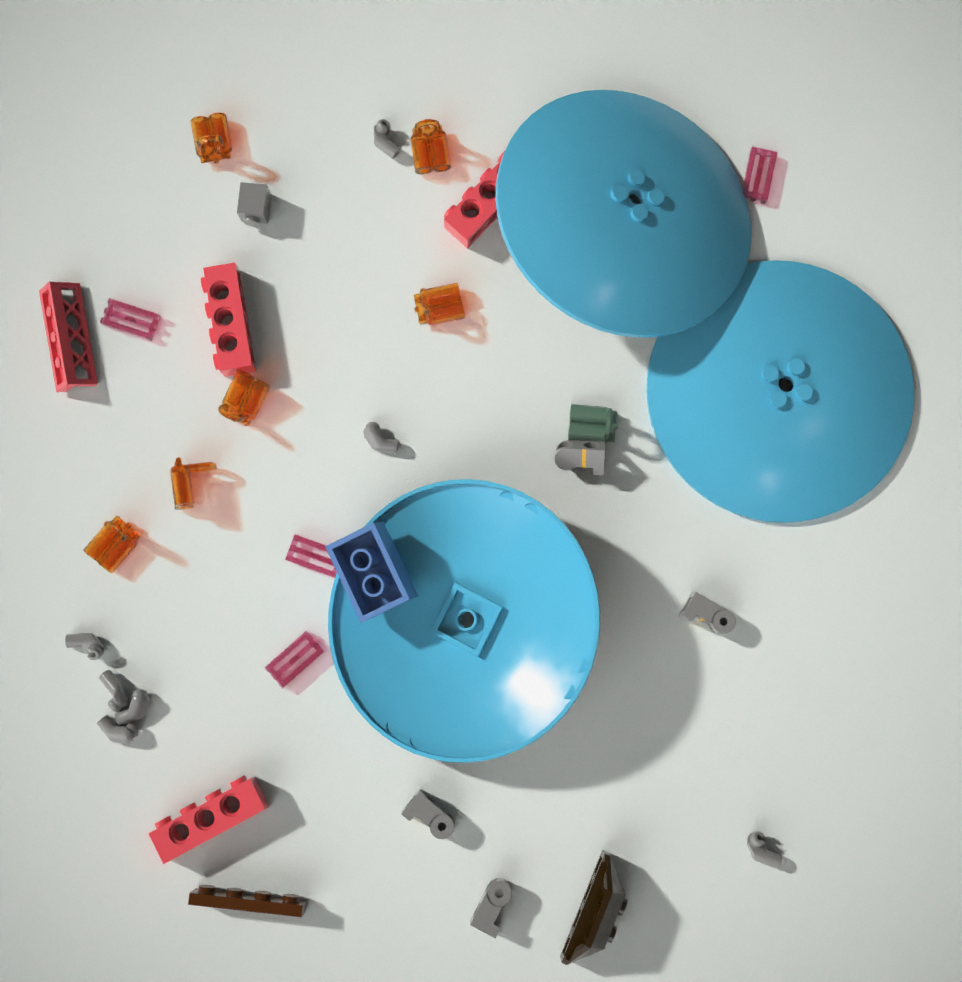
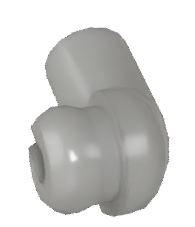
[363,422,399,454]

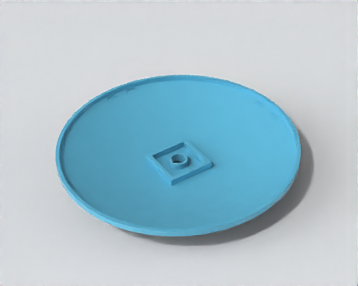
[495,90,751,337]
[646,260,914,523]
[328,479,600,763]

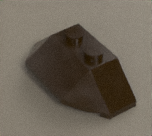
[560,850,628,965]

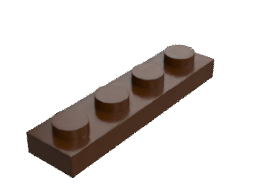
[188,885,307,917]

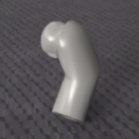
[373,119,400,159]
[65,633,104,660]
[99,670,128,712]
[115,689,150,726]
[97,715,139,743]
[747,831,782,869]

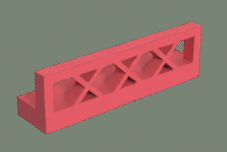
[39,282,98,392]

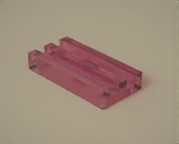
[742,147,778,204]
[100,298,161,341]
[285,534,337,578]
[264,631,325,688]

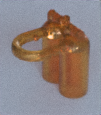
[190,113,232,163]
[410,119,451,174]
[413,282,465,325]
[218,370,270,426]
[170,457,217,510]
[83,516,141,574]

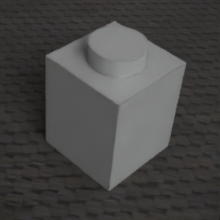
[237,182,271,226]

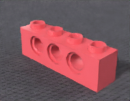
[444,151,505,249]
[201,262,256,377]
[148,775,269,864]

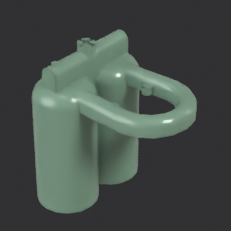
[568,404,618,443]

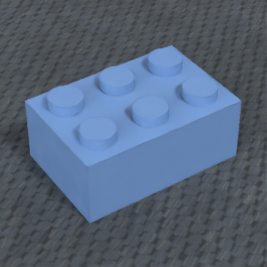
[325,521,418,623]

